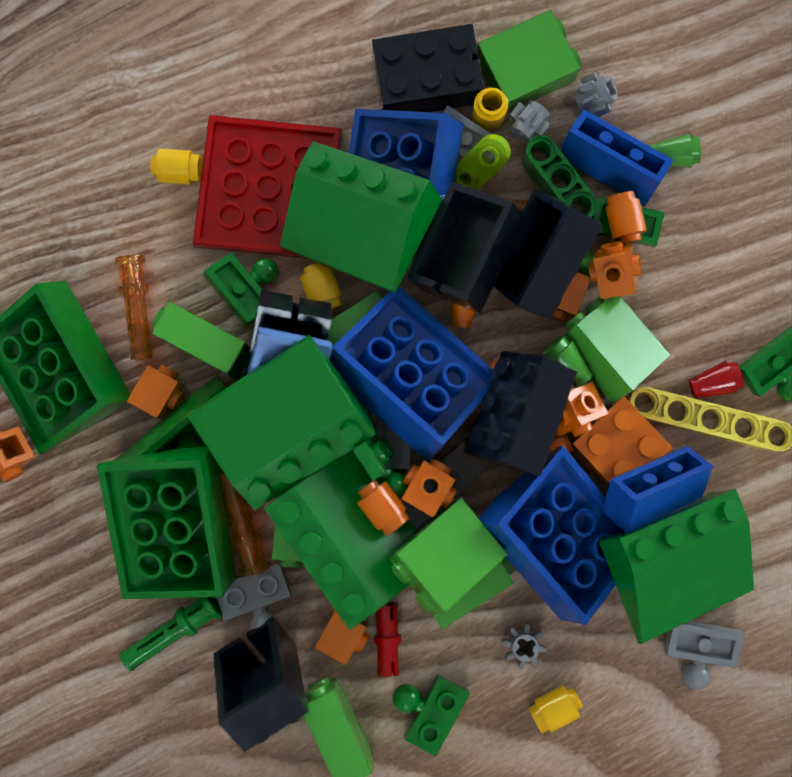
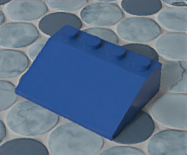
[348,109,463,257]
[329,286,494,462]
[478,446,623,625]

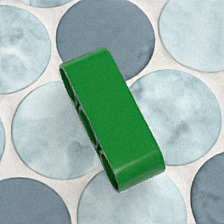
[522,135,598,218]

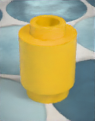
[471,88,508,132]
[150,148,203,185]
[299,263,343,311]
[528,685,583,734]

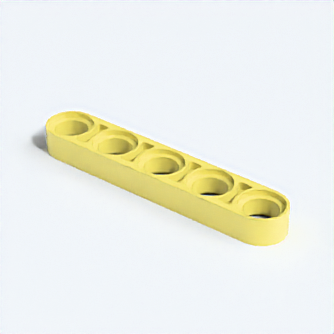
[627,387,792,452]

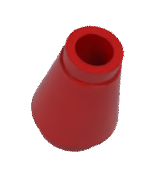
[688,361,744,398]

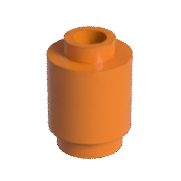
[605,191,647,245]
[357,480,409,536]

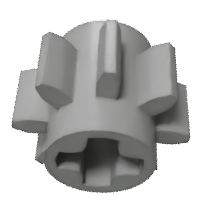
[575,72,618,117]
[508,100,551,144]
[501,622,547,669]

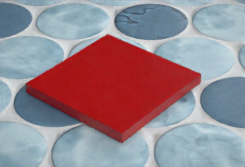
[192,115,342,259]

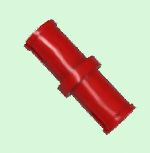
[373,602,401,677]

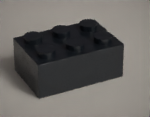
[372,24,485,112]
[406,182,526,314]
[494,188,603,320]
[245,290,332,376]
[466,351,577,477]
[213,616,309,752]

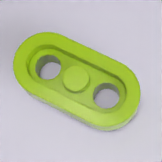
[454,134,511,190]

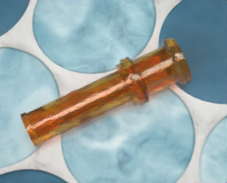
[114,255,153,360]
[220,471,270,577]

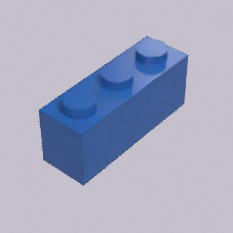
[560,109,673,207]
[602,446,713,533]

